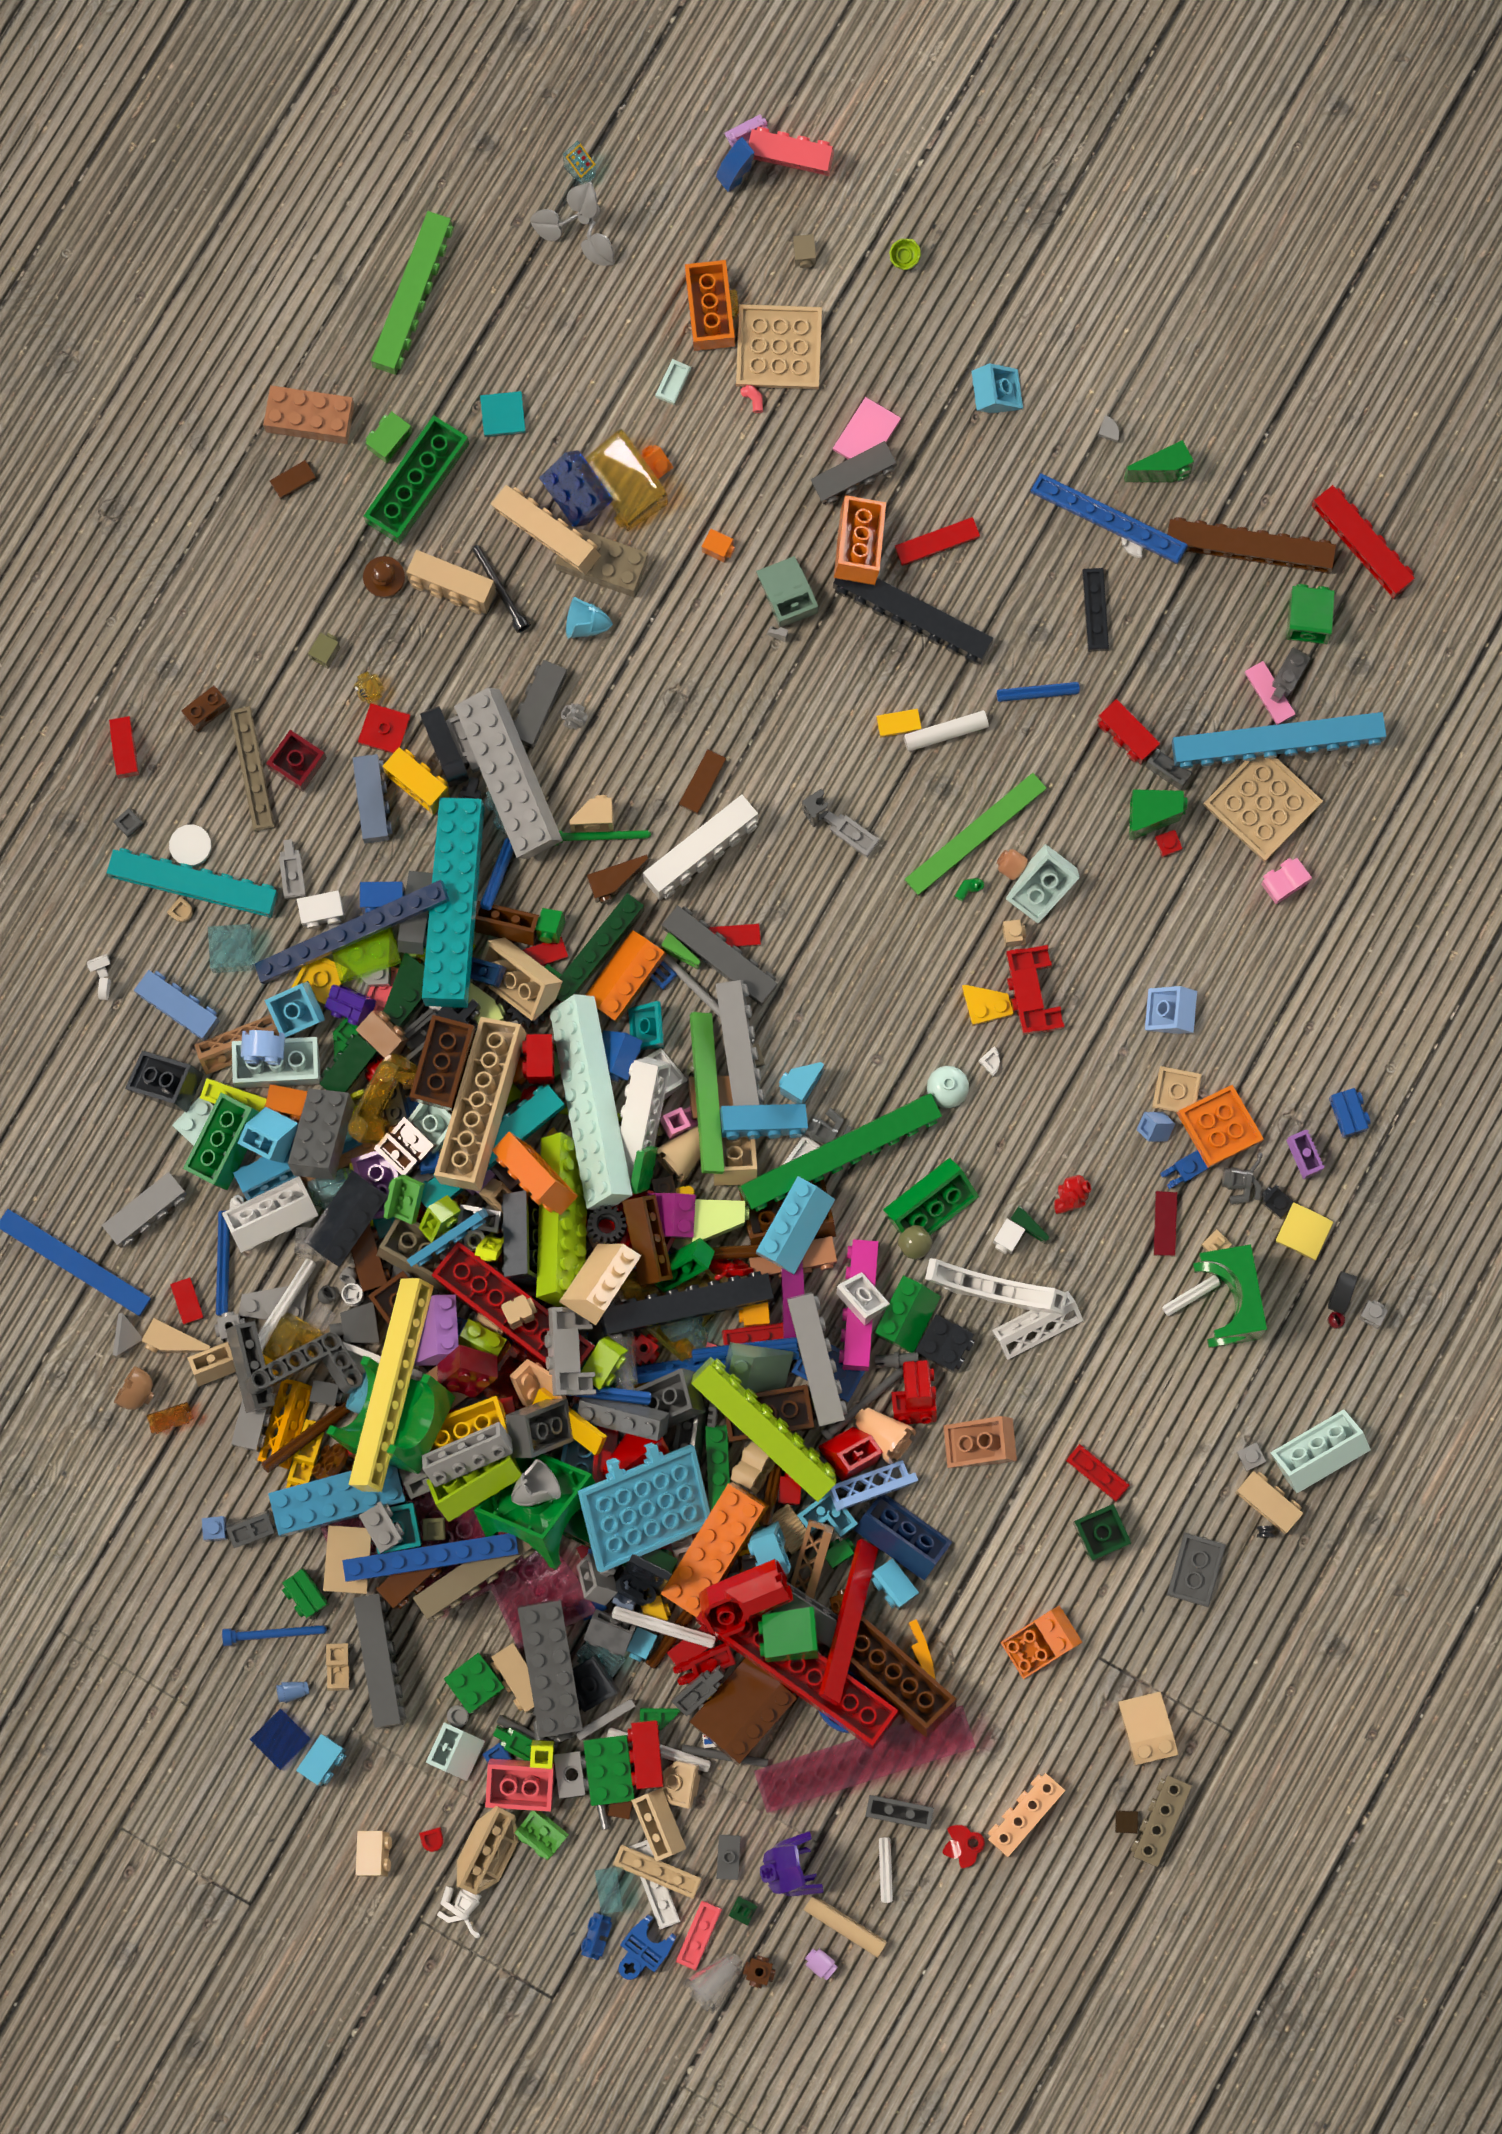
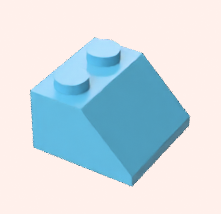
[972,363,1023,413]
[779,1062,824,1104]

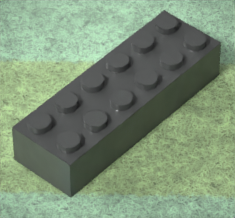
[353,1593,407,1729]
[517,1599,582,1738]

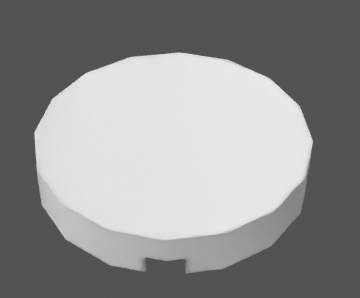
[169,825,212,866]

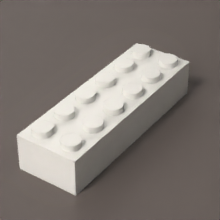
[643,795,758,900]
[619,1058,671,1183]

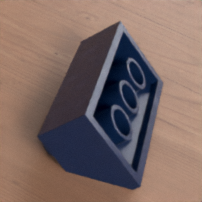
[854,1494,952,1581]

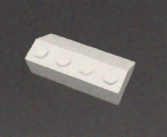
[222,1176,319,1253]

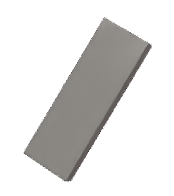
[576,1699,635,1740]

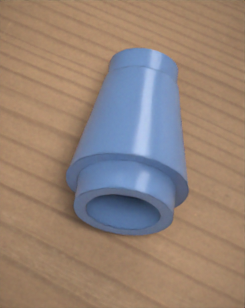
[276,1681,309,1703]

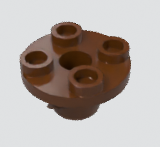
[363,556,405,598]
[312,1443,353,1480]

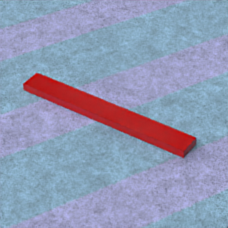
[819,1539,878,1705]

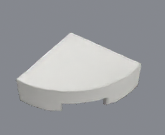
[1121,537,1142,558]
[978,1046,1000,1077]

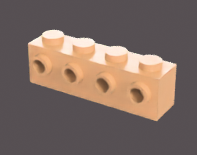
[988,1773,1065,1857]

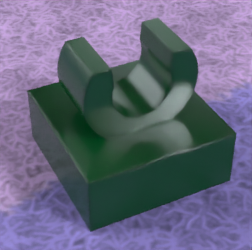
[728,1896,758,1926]

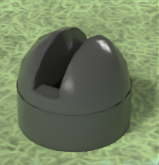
[318,1285,336,1304]

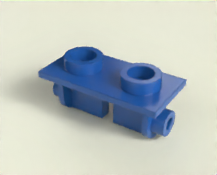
[581,1912,612,1960]

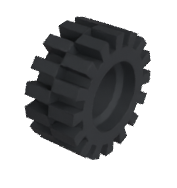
[587,1205,627,1244]

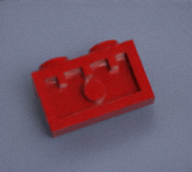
[891,1391,937,1425]

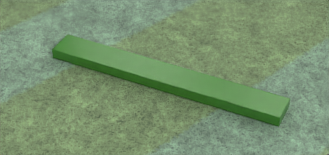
[904,773,1047,896]
[690,1012,724,1174]

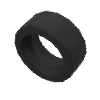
[1328,1271,1357,1314]

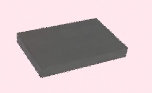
[1166,1533,1226,1608]

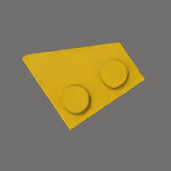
[962,985,1013,1026]

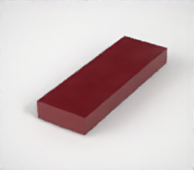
[1153,1191,1177,1257]

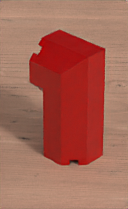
[699,1559,794,1637]

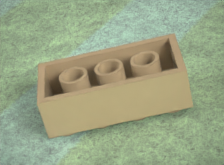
[406,550,496,614]

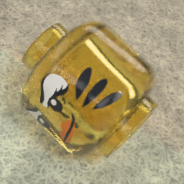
[354,671,385,704]

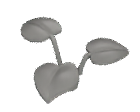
[530,181,615,266]

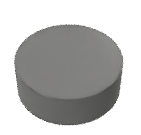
[447,1705,469,1728]

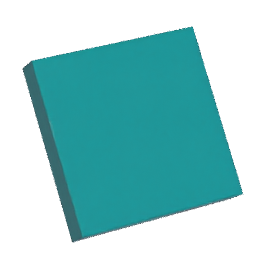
[480,391,526,437]

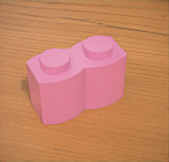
[1261,858,1312,904]

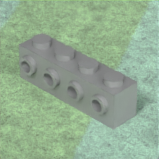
[422,1422,513,1487]

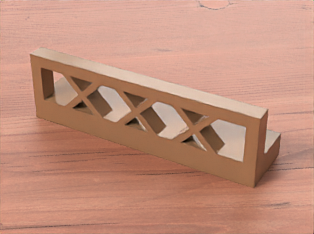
[194,1015,279,1075]
[791,1519,834,1599]

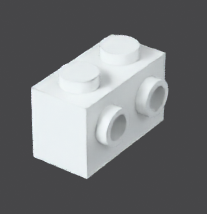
[297,891,345,929]

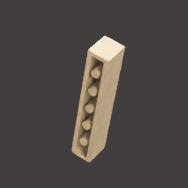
[491,485,601,575]

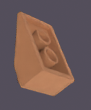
[943,1416,1017,1468]

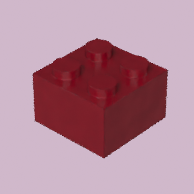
[266,730,327,792]
[437,1345,498,1397]

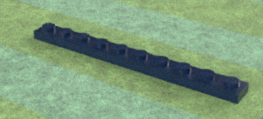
[255,880,450,984]

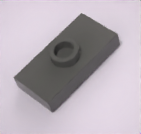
[716,1835,741,1880]

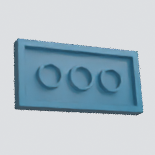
[407,1208,489,1267]

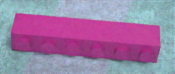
[839,1239,878,1371]

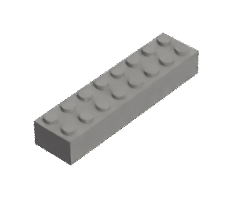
[454,687,563,859]

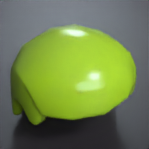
[889,238,921,270]

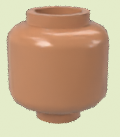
[996,849,1028,880]

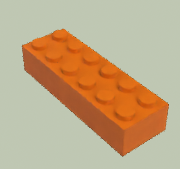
[661,1482,769,1617]

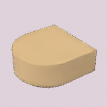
[167,896,193,923]

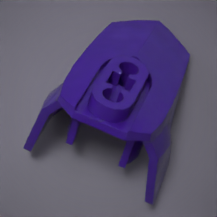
[760,1831,824,1897]

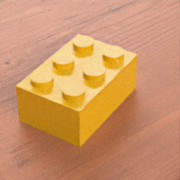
[382,748,450,815]

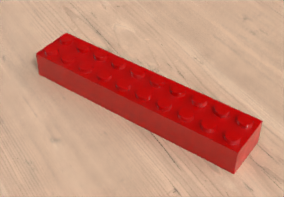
[696,1612,899,1750]

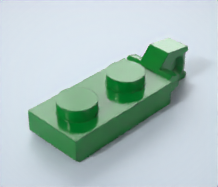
[493,1725,535,1761]

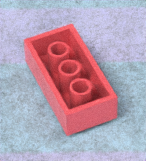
[748,127,834,176]

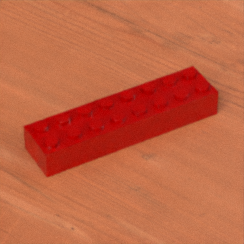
[432,1241,595,1369]

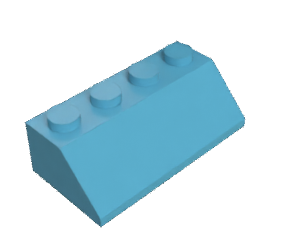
[756,1176,835,1275]

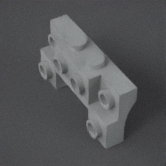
[545,1307,596,1396]

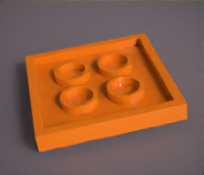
[1177,1085,1264,1168]

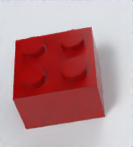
[522,1034,555,1084]

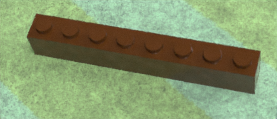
[1167,517,1336,574]

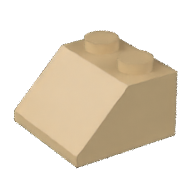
[570,795,614,833]

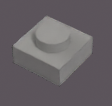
[1236,1442,1266,1472]

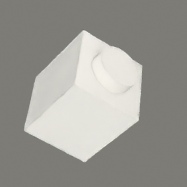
[993,1219,1025,1254]

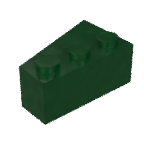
[383,953,424,1029]
[319,1033,378,1092]

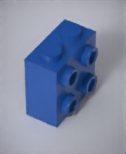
[602,1030,642,1082]

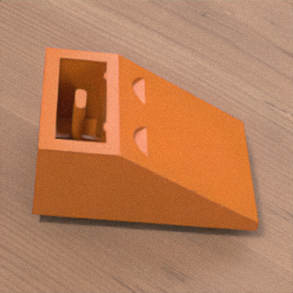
[1000,1605,1083,1679]

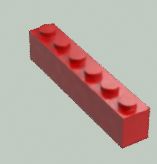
[1312,485,1415,599]

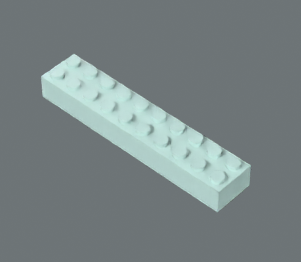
[550,994,632,1210]

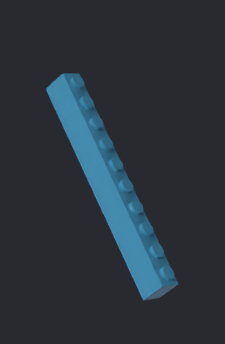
[1172,712,1386,769]

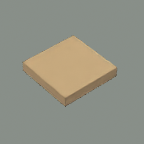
[1152,1066,1202,1113]

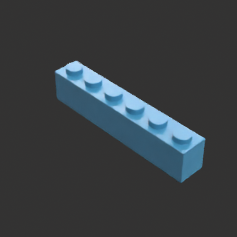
[233,1121,363,1201]

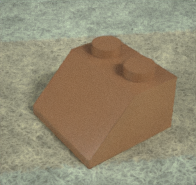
[356,1010,409,1059]

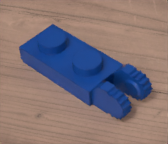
[1160,1150,1215,1189]

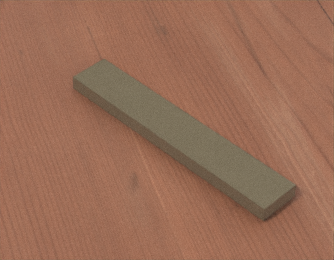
[230,706,275,832]

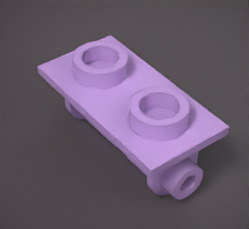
[724,114,770,147]

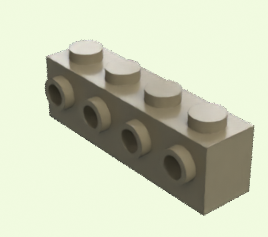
[1130,1775,1192,1867]

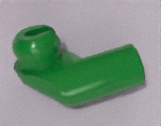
[954,878,984,902]

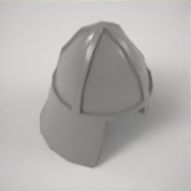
[511,1459,561,1506]

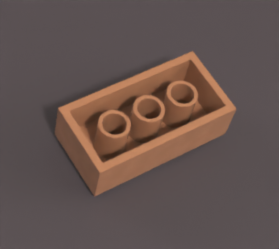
[263,385,354,444]

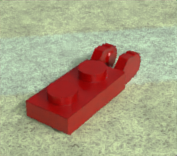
[673,1643,736,1685]

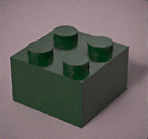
[1073,1504,1131,1563]

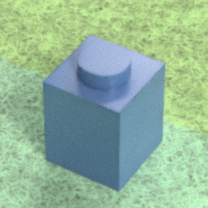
[202,1516,228,1542]

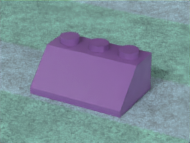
[351,1151,401,1220]
[414,1295,458,1366]

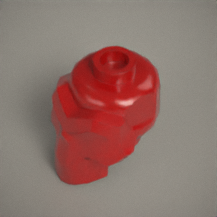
[1054,1175,1091,1214]

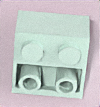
[426,1723,485,1781]

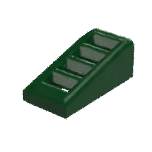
[1010,1206,1049,1244]

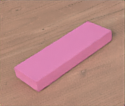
[1245,661,1295,725]

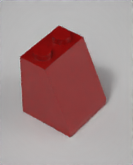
[602,1433,670,1476]

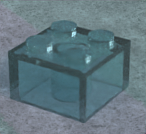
[208,924,255,973]

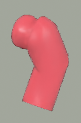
[741,385,763,413]

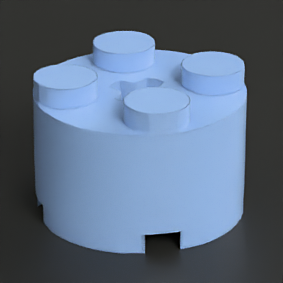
[241,1030,285,1065]

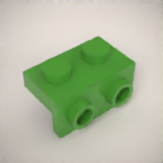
[384,1174,425,1225]
[514,1810,569,1860]

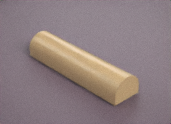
[804,1895,887,1958]

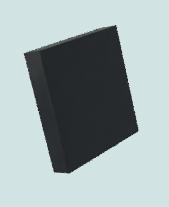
[572,1655,620,1713]

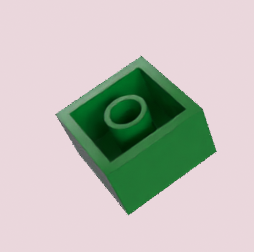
[444,1652,505,1715]

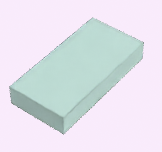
[655,359,691,405]

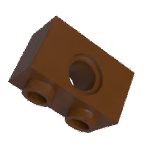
[181,685,230,732]

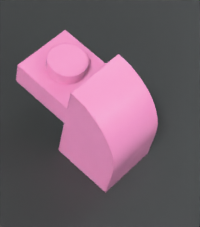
[660,1107,698,1140]

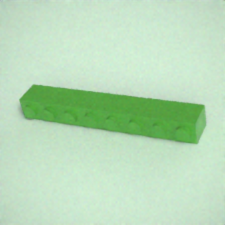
[371,211,454,375]

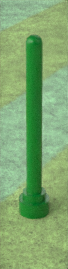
[554,830,651,846]

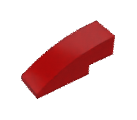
[109,716,139,779]

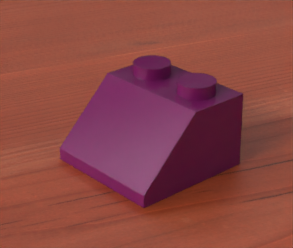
[647,1193,696,1239]

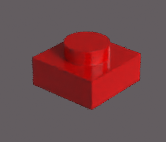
[1155,830,1182,858]

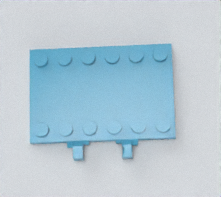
[578,1442,710,1573]

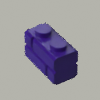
[325,984,376,1026]

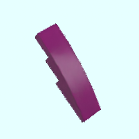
[781,1259,804,1346]

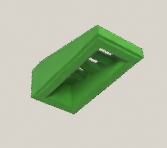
[661,932,701,969]

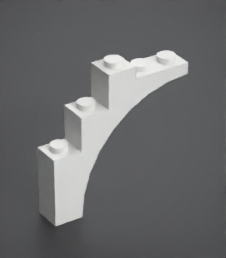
[925,1258,1068,1314]

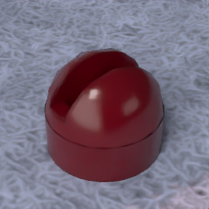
[1327,1311,1345,1329]

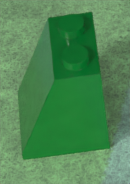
[1285,584,1334,644]
[1129,789,1188,840]
[758,1607,818,1662]

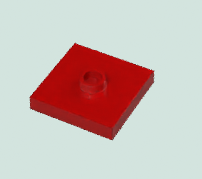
[358,703,411,754]

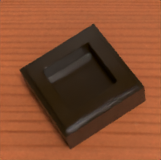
[1115,1811,1138,1834]

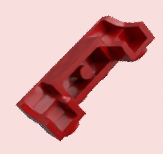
[1006,945,1065,1035]

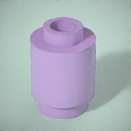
[805,1948,838,1980]

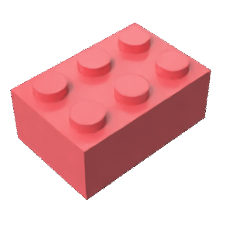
[485,1758,555,1812]

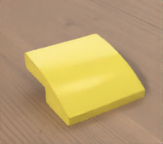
[1276,1202,1334,1261]

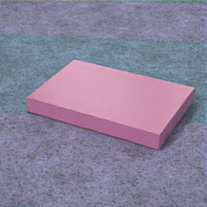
[833,397,901,459]

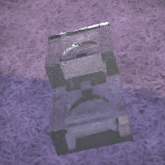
[294,1302,337,1345]

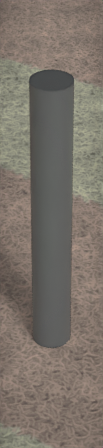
[496,1715,558,1752]

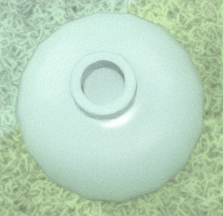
[927,1066,969,1109]

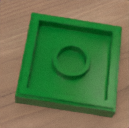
[630,1146,658,1194]

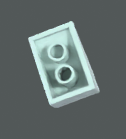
[1006,844,1080,923]

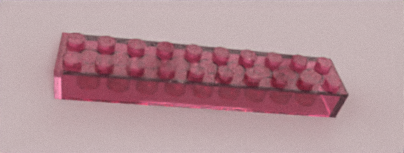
[754,1705,976,1813]

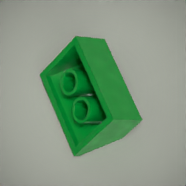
[874,1275,941,1353]

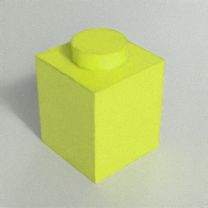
[530,1740,554,1769]

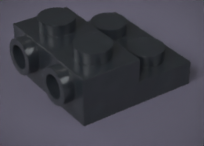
[915,1314,975,1373]

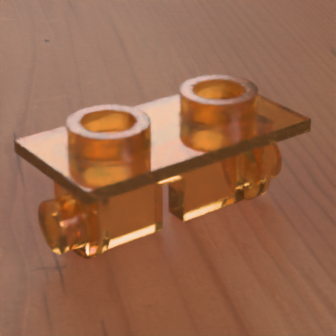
[146,1402,194,1434]

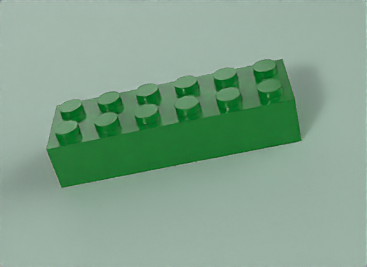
[363,415,470,545]

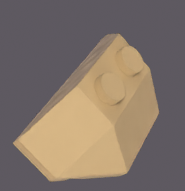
[457,1806,518,1895]

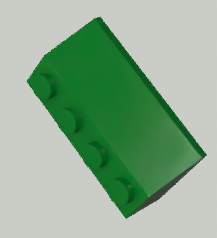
[183,1092,260,1191]
[883,1158,979,1235]

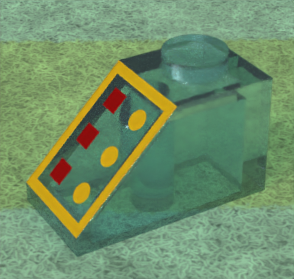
[563,140,596,185]

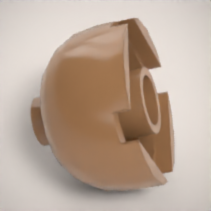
[114,1366,154,1410]

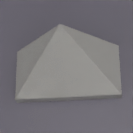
[113,1313,143,1358]

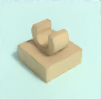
[1201,1229,1232,1252]

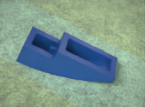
[716,137,755,192]

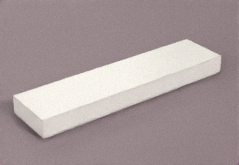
[629,1840,680,1929]

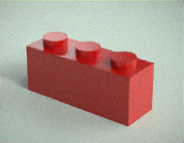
[1097,699,1160,765]
[627,1721,664,1790]

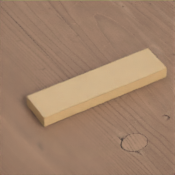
[613,1845,702,1899]

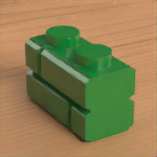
[282,1568,329,1619]

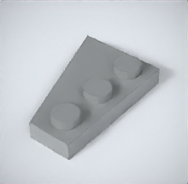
[239,1282,309,1325]

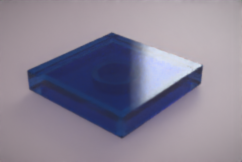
[250,1708,311,1770]

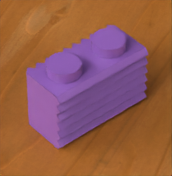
[1286,1130,1324,1179]

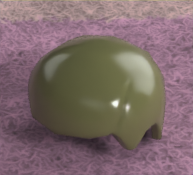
[898,1226,932,1260]

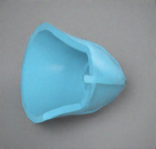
[566,597,613,639]

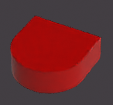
[419,1827,444,1852]

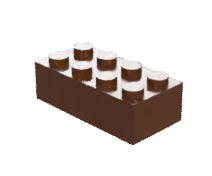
[409,1015,476,1112]
[725,1384,816,1443]

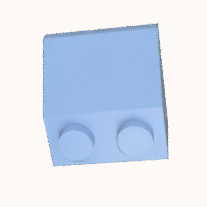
[1145,986,1197,1034]

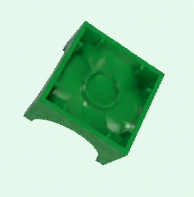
[1193,1244,1267,1348]
[327,1356,456,1474]
[474,1454,596,1570]

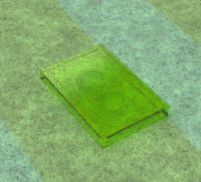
[332,927,401,983]

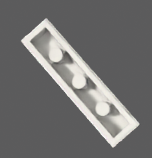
[903,710,989,752]

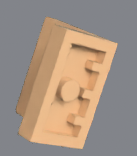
[509,1359,567,1407]

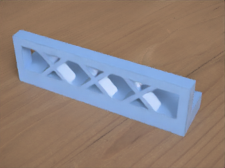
[829,1460,918,1512]

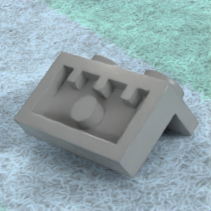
[359,1501,404,1554]

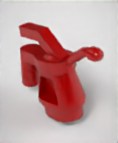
[708,1258,754,1280]

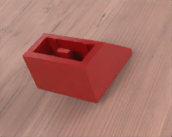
[818,1427,883,1482]

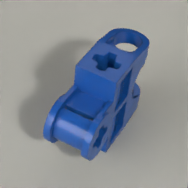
[618,1914,677,1980]

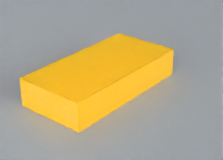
[876,709,922,738]

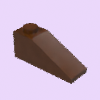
[587,854,649,904]

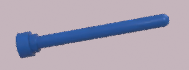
[222,1625,327,1646]

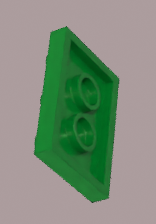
[583,1735,635,1806]

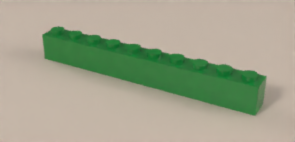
[738,1093,942,1211]

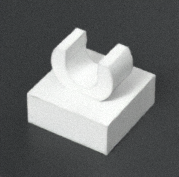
[87,954,110,978]

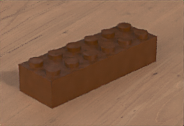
[831,1616,957,1738]

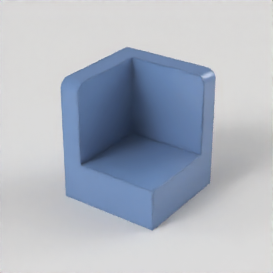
[1137,1112,1175,1142]

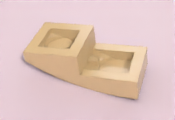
[326,1643,350,1691]

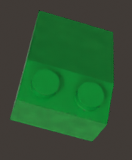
[1124,440,1194,483]

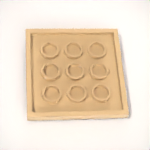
[736,304,822,389]
[1203,756,1323,862]

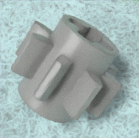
[561,703,587,730]

